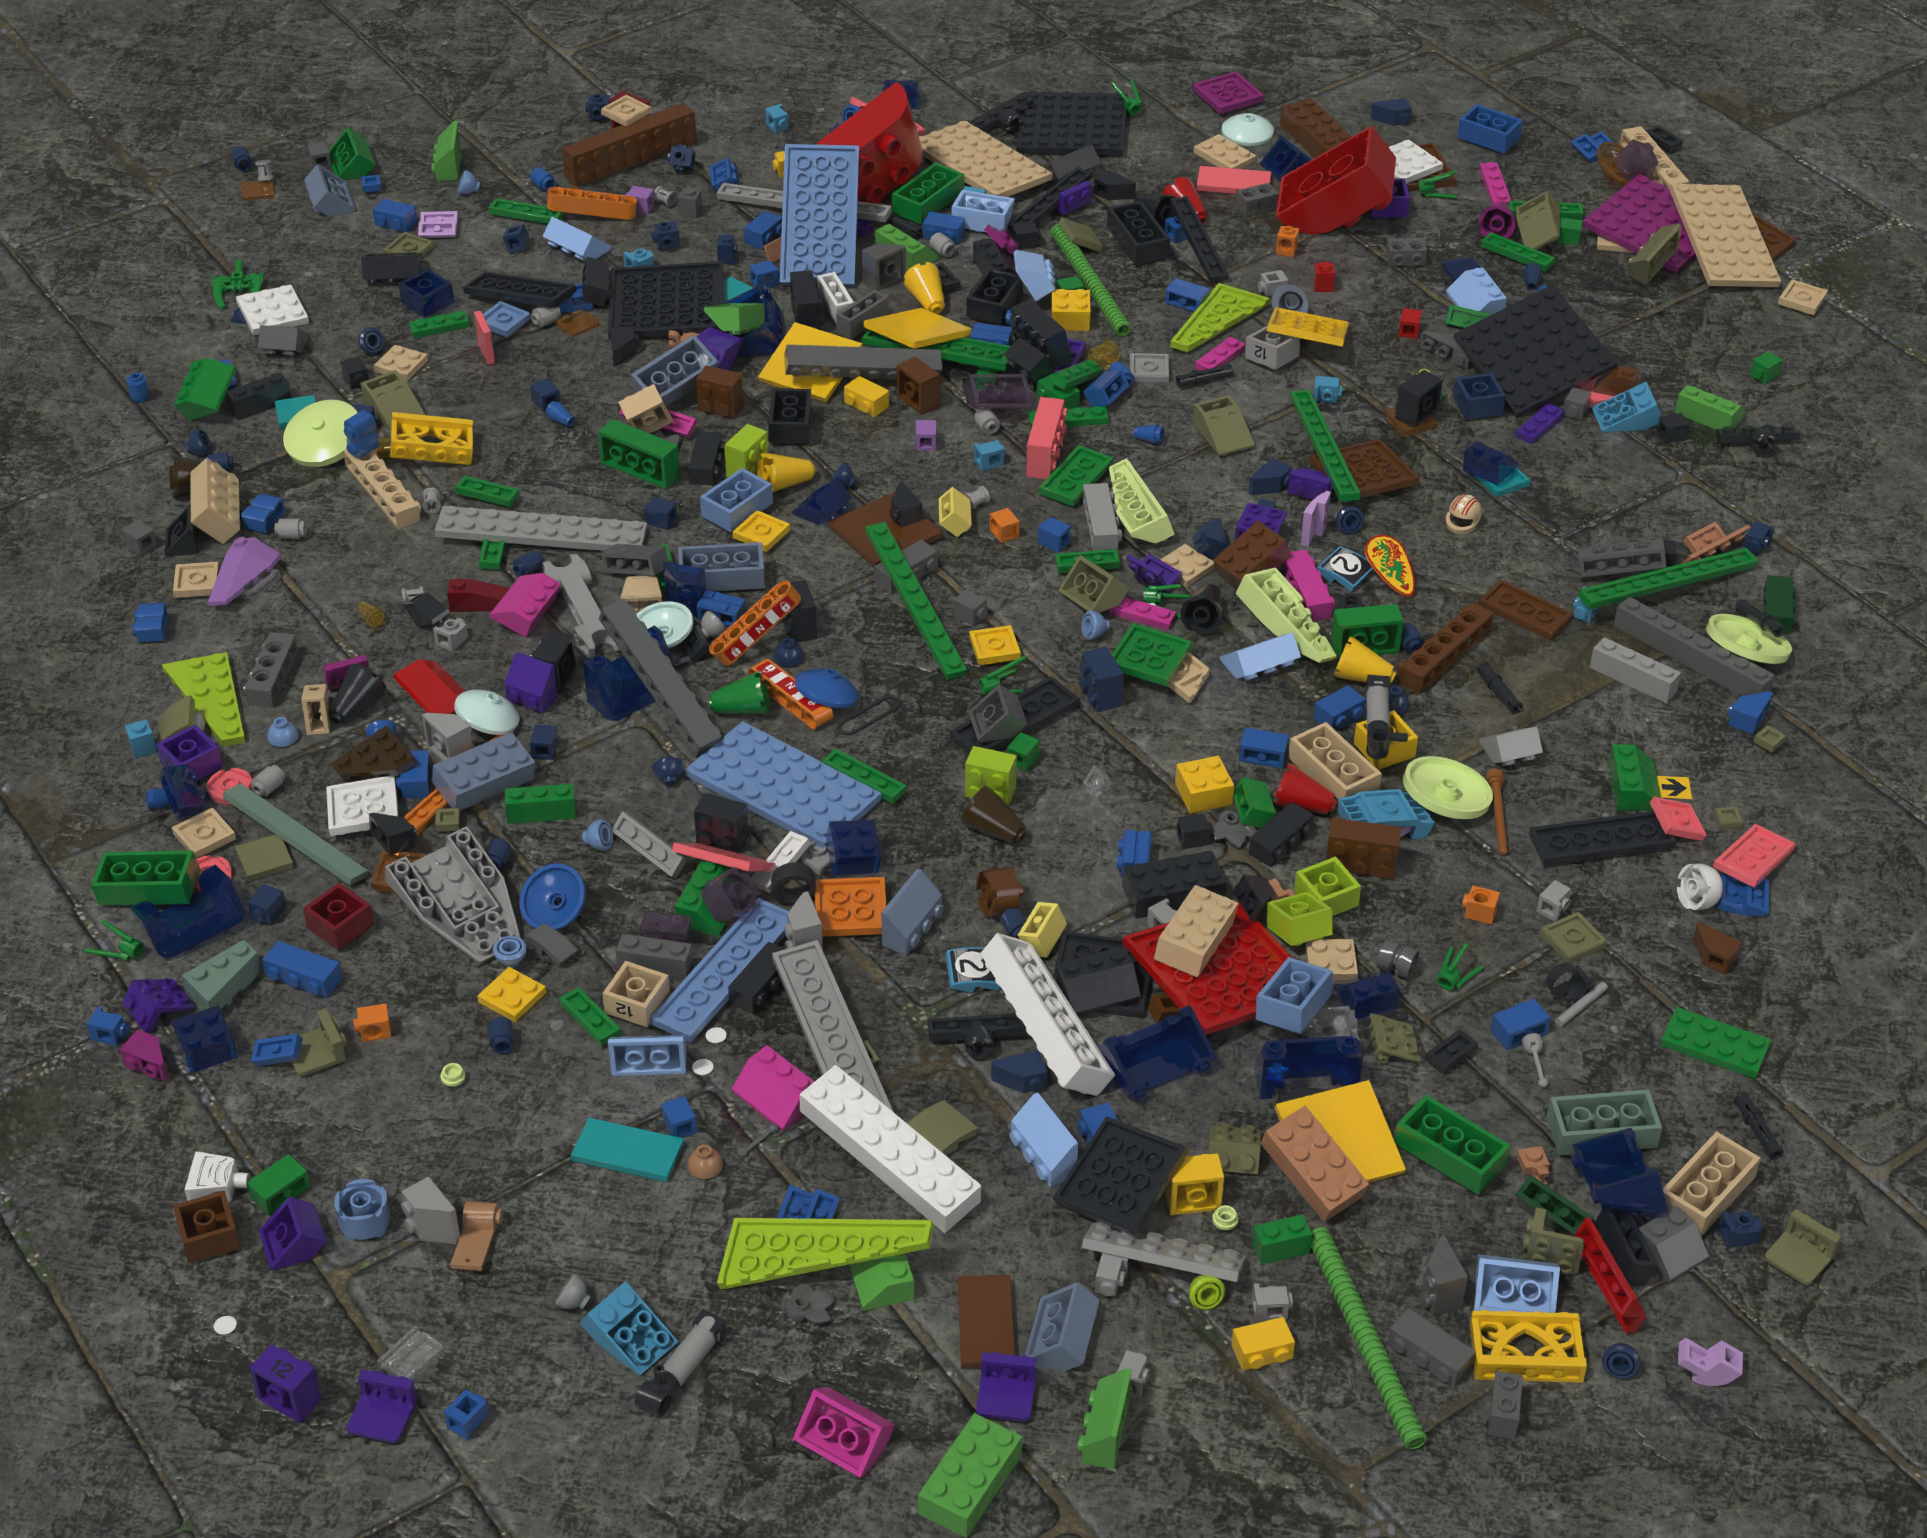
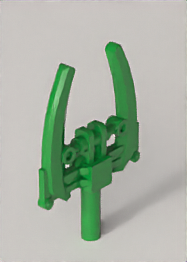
[212,259,264,311]

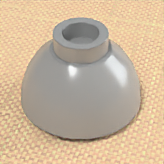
[701,611,727,640]
[555,1274,591,1309]

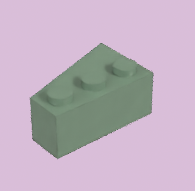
[182,940,261,1021]

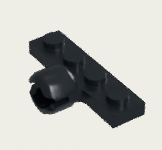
[968,92,1035,132]
[1715,424,1800,454]
[927,1013,1027,1059]

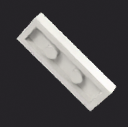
[750,831,810,893]

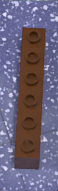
[1398,602,1494,693]

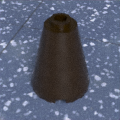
[169,456,222,496]
[961,786,1027,844]

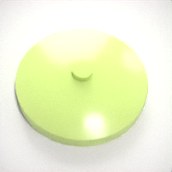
[283,400,357,467]
[1706,614,1792,664]
[1403,756,1493,819]

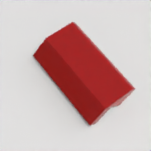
[393,659,466,714]
[1574,1218,1647,1334]

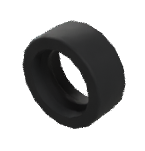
[771,862,816,906]

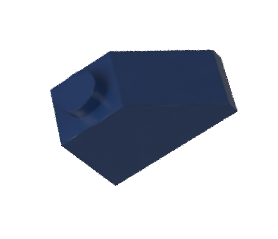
[1370,98,1412,126]
[1248,458,1292,495]
[1193,518,1228,559]
[991,1050,1048,1094]

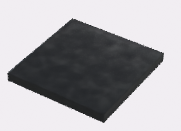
[1053,931,1151,1019]
[1052,1116,1189,1236]

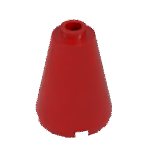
[1162,177,1207,224]
[1272,763,1337,815]

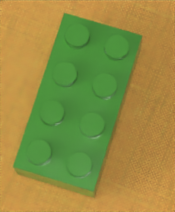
[918,1413,1022,1538]

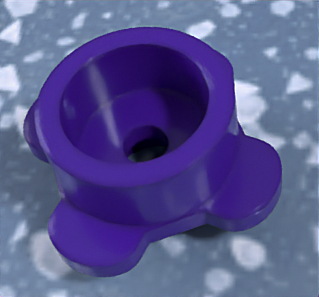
[856,220,873,236]

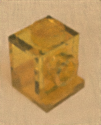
[1089,338,1120,369]

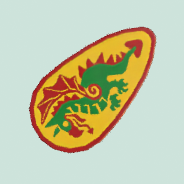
[1364,535,1415,598]

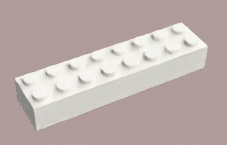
[980,933,1115,1096]
[800,1065,982,1233]

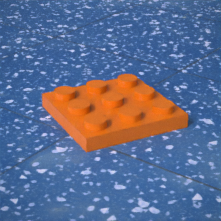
[815,877,886,937]

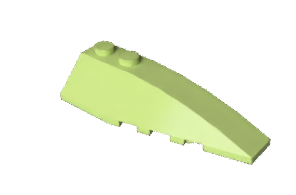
[1109,458,1175,543]
[1236,567,1336,663]

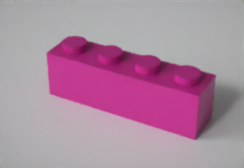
[1281,550,1335,621]

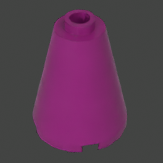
[1479,201,1516,239]

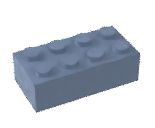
[631,335,718,407]
[678,542,765,593]
[432,732,535,811]

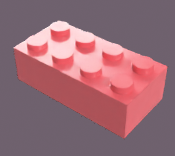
[1026,397,1067,479]

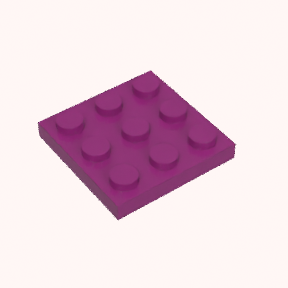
[1192,71,1264,114]

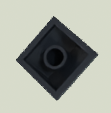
[164,504,199,557]

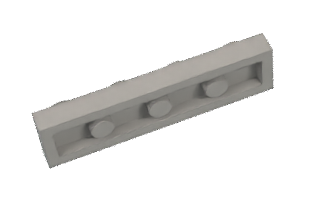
[612,811,688,878]

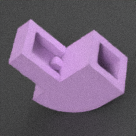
[1678,1338,1743,1386]

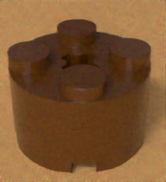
[976,867,1023,917]

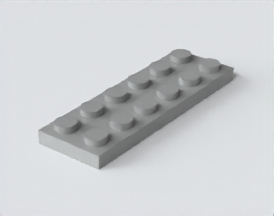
[1082,1221,1246,1282]

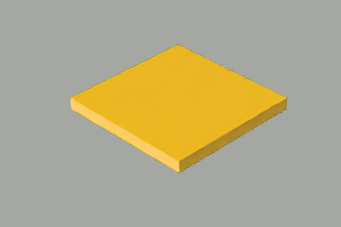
[1267,307,1349,347]
[864,308,972,349]
[758,322,863,403]
[1275,1080,1406,1183]

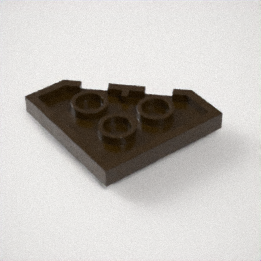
[331,725,417,780]

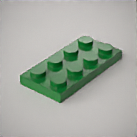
[1039,445,1113,507]
[1660,1007,1771,1079]

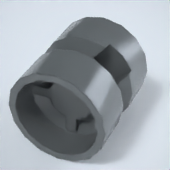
[1376,939,1420,979]

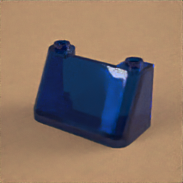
[724,283,785,357]
[583,625,677,721]
[129,864,245,958]
[1098,1005,1217,1100]
[1254,1036,1364,1099]
[1570,1128,1668,1216]

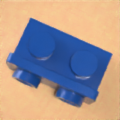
[709,157,740,191]

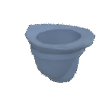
[1272,284,1309,313]

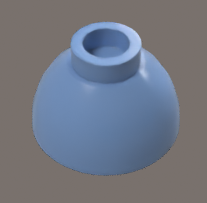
[458,170,480,195]
[1082,610,1109,640]
[267,717,299,747]
[582,819,613,851]
[493,936,526,968]

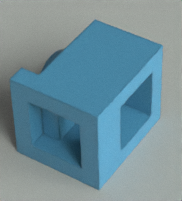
[765,104,789,133]
[624,248,654,267]
[1314,376,1342,403]
[974,440,1006,471]
[1573,586,1601,623]

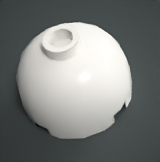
[1677,864,1723,910]

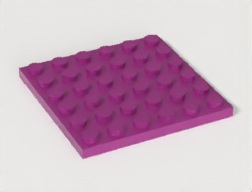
[1582,174,1696,274]

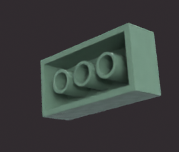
[1546,1089,1662,1156]

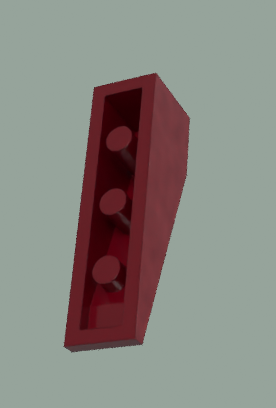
[447,579,510,612]

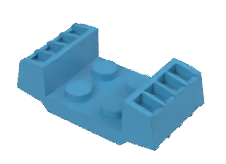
[1338,789,1435,839]

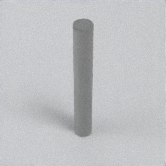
[1555,982,1608,1027]

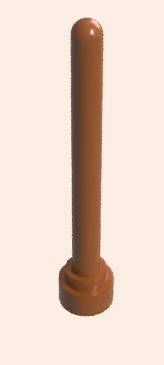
[1486,769,1508,855]

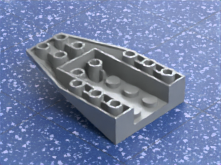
[385,826,520,964]

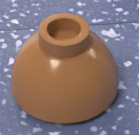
[687,1145,723,1179]

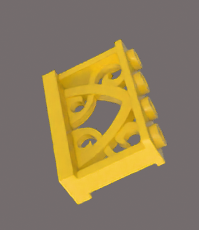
[390,412,473,465]
[1469,1310,1587,1383]

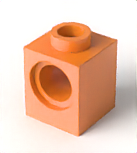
[1276,226,1299,257]
[990,508,1020,543]
[1462,885,1500,924]
[353,1003,391,1042]

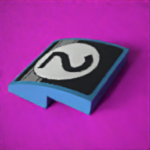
[1316,546,1373,592]
[945,947,1000,993]

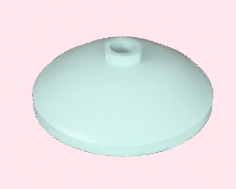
[1221,113,1274,146]
[637,602,693,650]
[454,689,519,735]

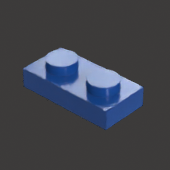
[251,1034,303,1066]

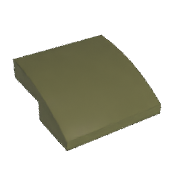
[156,695,195,751]
[907,1100,979,1155]

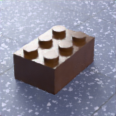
[1213,521,1292,589]
[1326,817,1401,879]

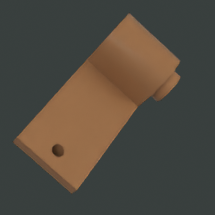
[450,1200,503,1271]

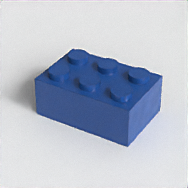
[1457,104,1523,153]

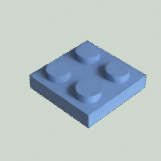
[483,301,531,338]

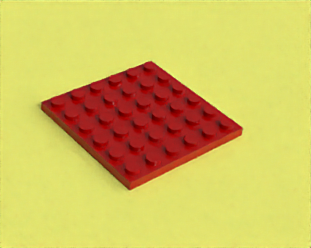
[1122,901,1292,1036]

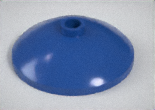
[795,669,859,708]
[519,863,586,931]

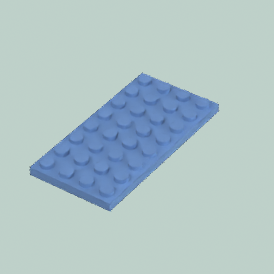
[780,144,859,287]
[685,721,882,849]

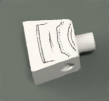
[185,1152,250,1203]

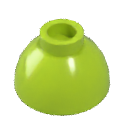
[1189,1275,1225,1310]

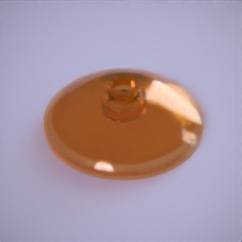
[1597,142,1642,186]

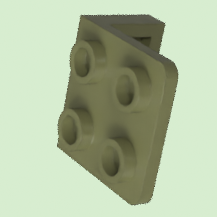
[291,1008,347,1076]
[1208,1123,1261,1174]
[1522,1208,1584,1275]
[1764,1209,1842,1286]

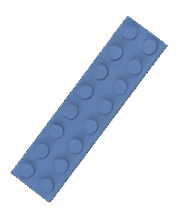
[650,898,789,1043]

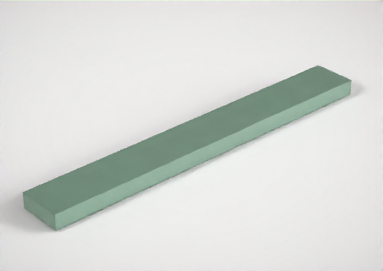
[223,783,368,886]

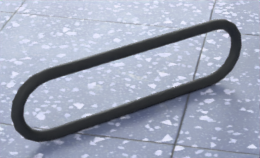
[837,695,901,735]

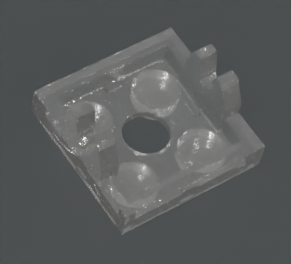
[1304,1006,1360,1053]

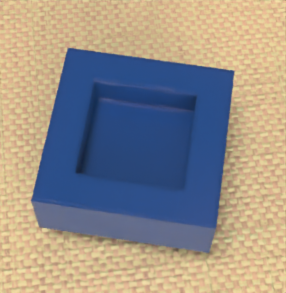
[361,175,381,193]

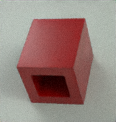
[1313,262,1335,292]
[1398,308,1422,339]

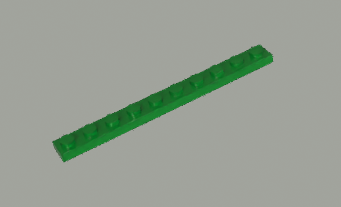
[1290,390,1360,502]
[865,522,967,680]
[1577,548,1759,609]

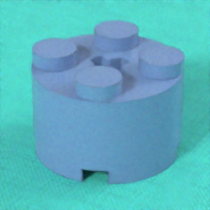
[334,1179,391,1240]

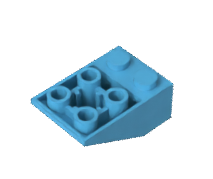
[1592,382,1662,433]
[580,1281,679,1376]

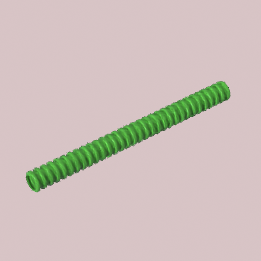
[1051,224,1131,337]
[1311,1227,1427,1449]

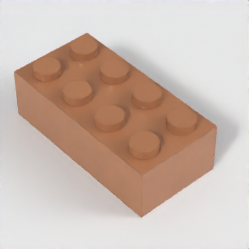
[1260,1105,1369,1223]

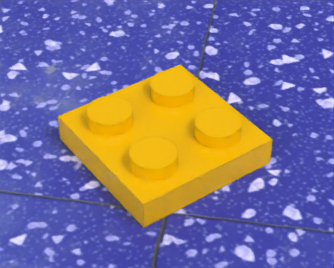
[733,510,790,552]
[969,625,1021,665]
[477,967,547,1023]

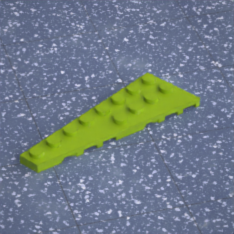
[717,1218,934,1289]

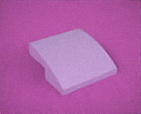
[418,211,458,238]
[1301,491,1331,547]

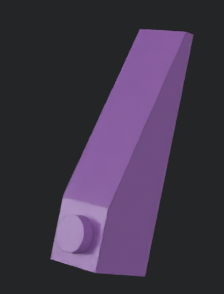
[208,537,281,606]

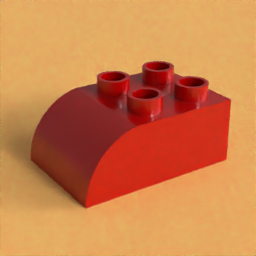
[816,82,923,204]
[1276,126,1396,234]

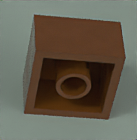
[897,356,940,415]
[696,365,744,419]
[173,1190,240,1264]

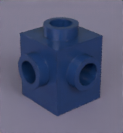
[585,94,610,121]
[668,144,696,172]
[651,221,680,250]

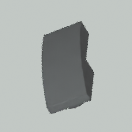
[525,923,578,967]

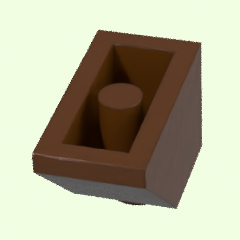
[1594,366,1639,396]

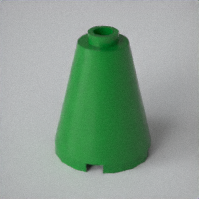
[708,671,771,714]

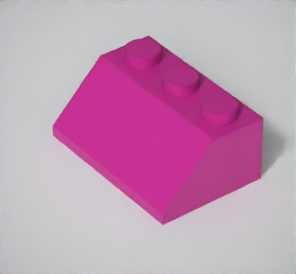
[489,573,561,637]
[732,1045,814,1131]
[793,1387,895,1478]

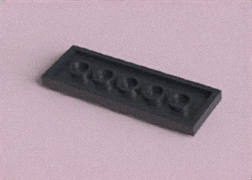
[463,271,577,308]
[950,676,1080,754]
[1529,811,1676,866]

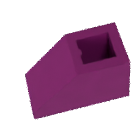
[120,1030,168,1081]

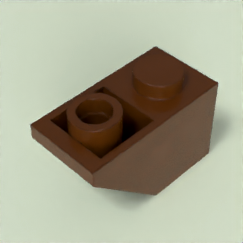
[1693,922,1742,975]

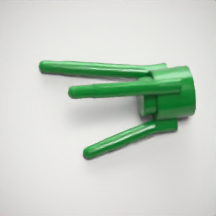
[1111,78,1143,116]
[1418,170,1458,199]
[1143,584,1191,619]
[979,656,1026,695]
[84,920,145,962]
[1436,943,1484,991]

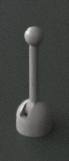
[1522,1033,1548,1088]

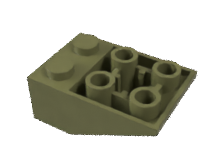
[1516,191,1560,250]
[361,370,425,430]
[1193,395,1255,456]

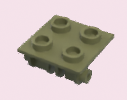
[1369,1013,1421,1064]

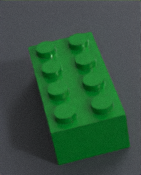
[892,162,964,224]
[598,419,680,489]
[91,850,201,905]
[1394,1094,1511,1195]

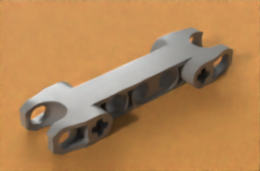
[542,554,620,658]

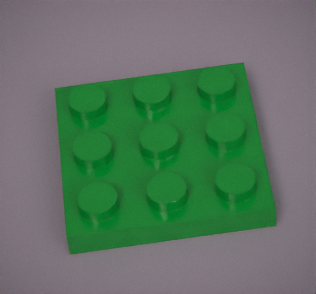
[1111,623,1192,687]

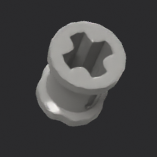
[255,160,274,181]
[654,186,677,207]
[964,486,990,510]
[422,487,441,514]
[402,586,424,604]

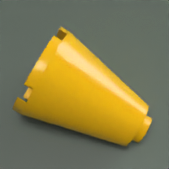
[903,262,945,314]
[757,453,815,492]
[1333,636,1396,684]

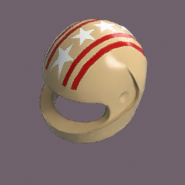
[1446,494,1482,534]

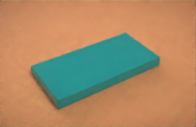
[571,1118,684,1182]

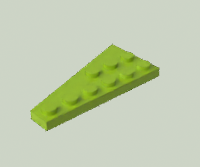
[1170,283,1270,352]
[162,652,245,747]

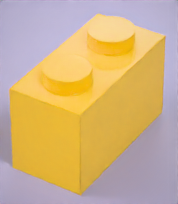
[844,376,889,417]
[1231,1317,1295,1371]

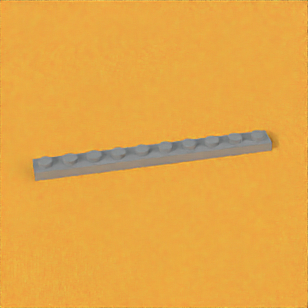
[716,183,892,222]

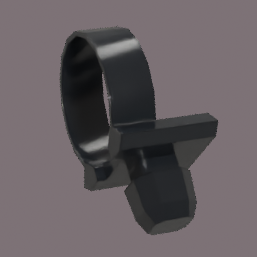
[1545,963,1592,1004]

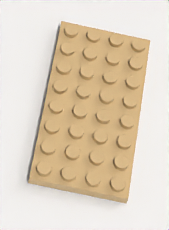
[919,121,1053,197]
[1669,183,1781,287]

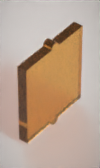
[240,179,276,201]
[555,309,600,338]

